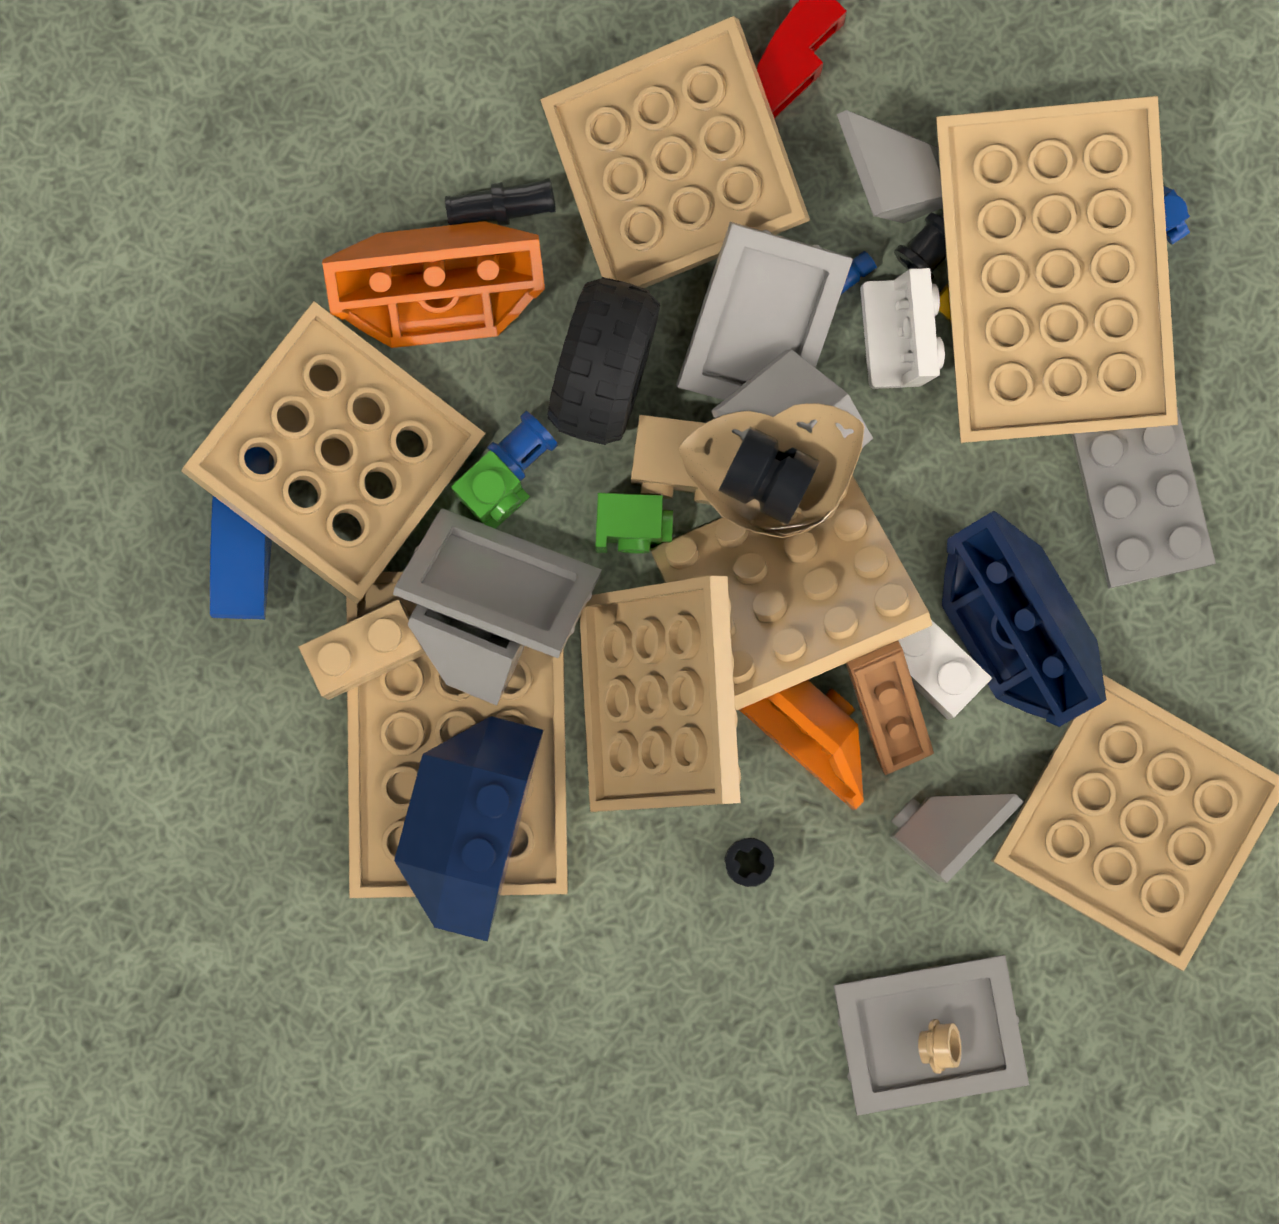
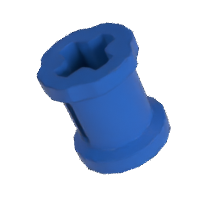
[487,411,558,481]

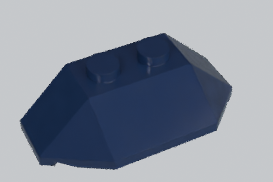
[942,511,1107,727]
[394,716,544,942]

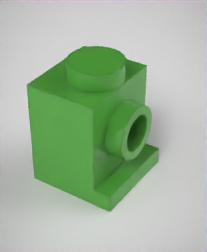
[451,450,530,529]
[595,493,673,554]

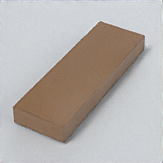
[846,641,934,775]

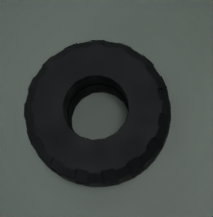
[547,277,660,445]

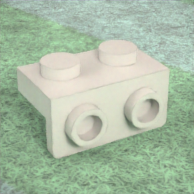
[860,268,945,389]

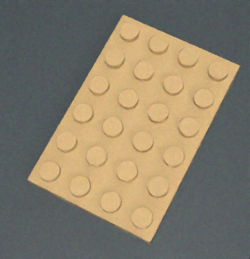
[936,96,1178,443]
[346,572,568,898]

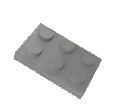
[1071,407,1216,589]

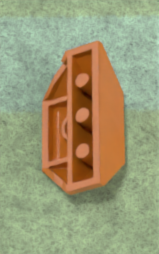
[322,221,545,348]
[739,678,864,810]

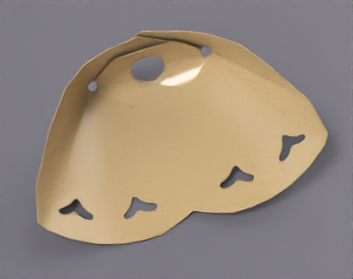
[678,403,865,538]

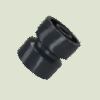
[718,426,820,525]

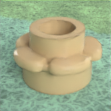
[918,1019,961,1074]

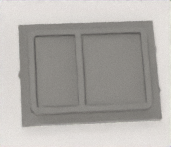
[676,221,853,400]
[393,508,602,658]
[833,955,1029,1116]

